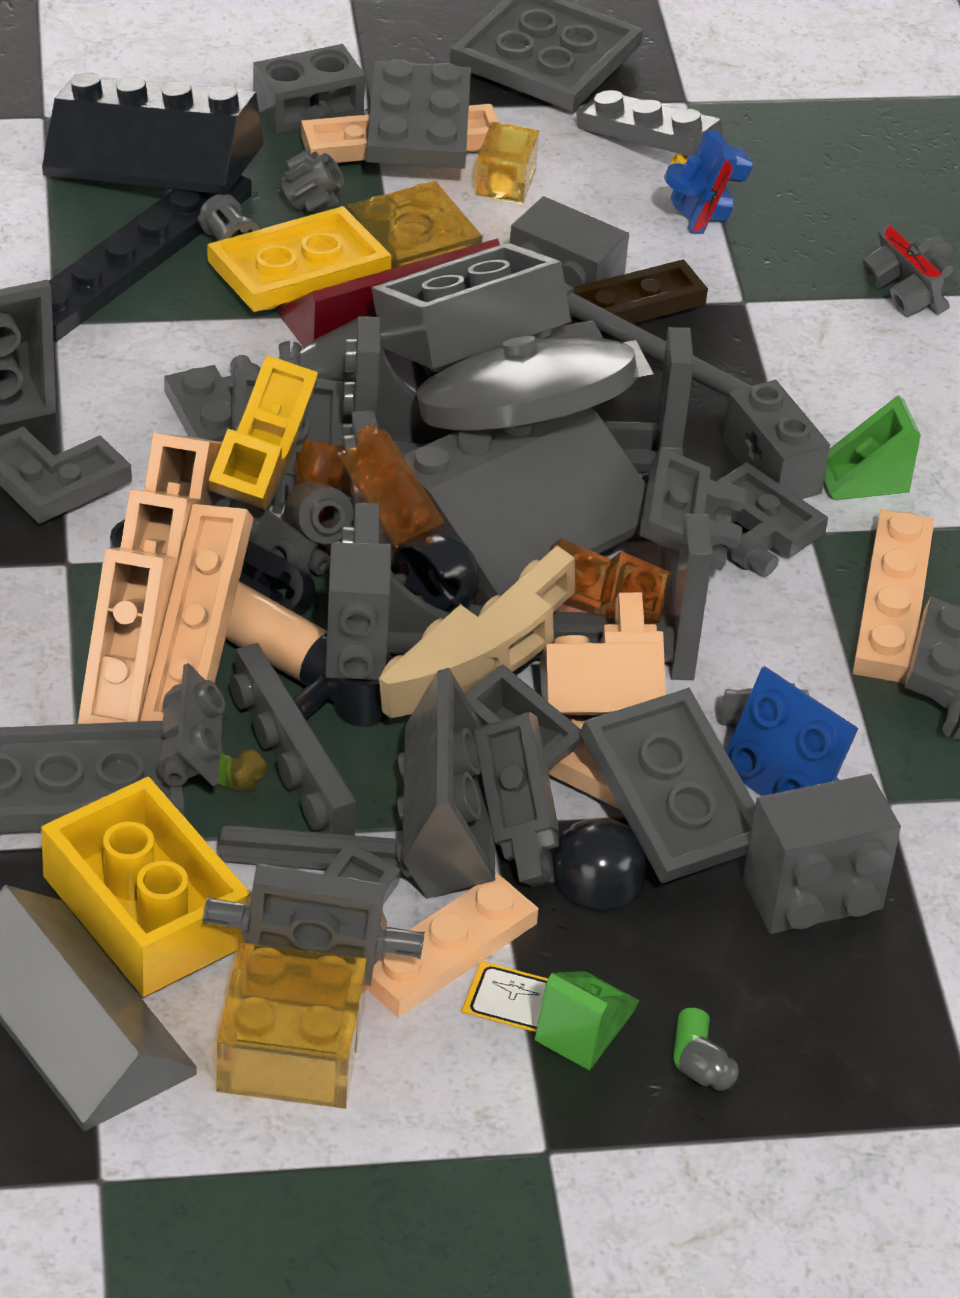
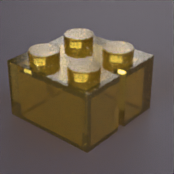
[216,942,367,1109]

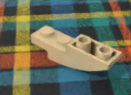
[379,546,575,718]

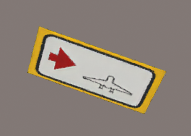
[461,961,548,1032]

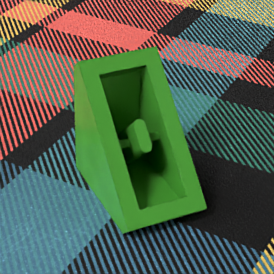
[824,395,921,500]
[535,971,640,1071]

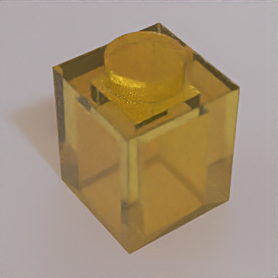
[475,121,539,204]

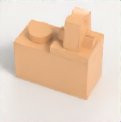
[540,592,666,724]

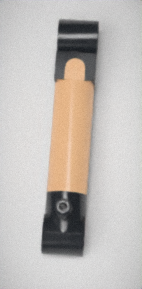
[110,520,392,727]

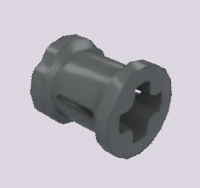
[198,194,260,241]

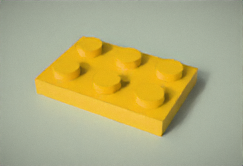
[207,206,391,312]

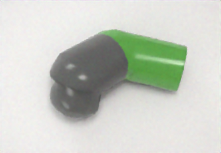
[673,1008,739,1091]

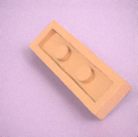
[362,872,539,1018]

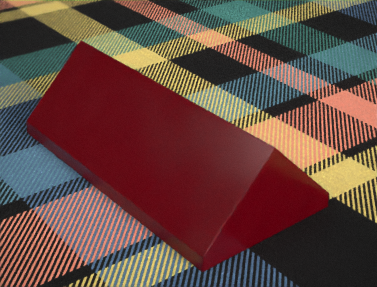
[278,238,500,346]

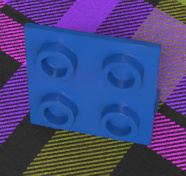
[726,666,859,796]

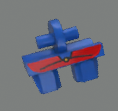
[664,130,753,234]

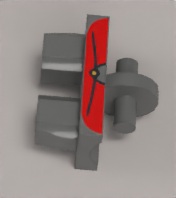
[862,224,953,317]

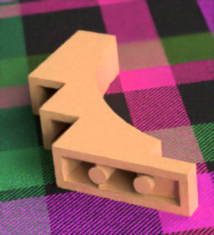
[78,433,225,724]

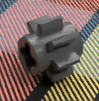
[281,149,344,213]

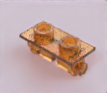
[338,424,445,547]

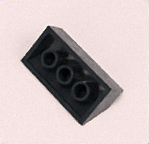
[42,72,263,194]

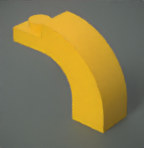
[208,355,318,510]

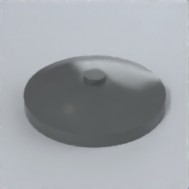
[416,336,638,430]

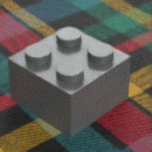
[743,773,901,934]

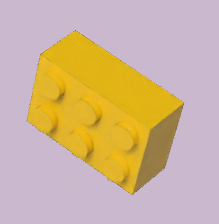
[41,776,251,997]

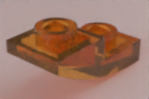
[549,538,671,625]

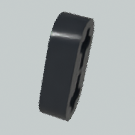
[239,541,315,615]

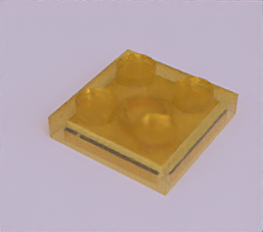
[347,181,483,269]

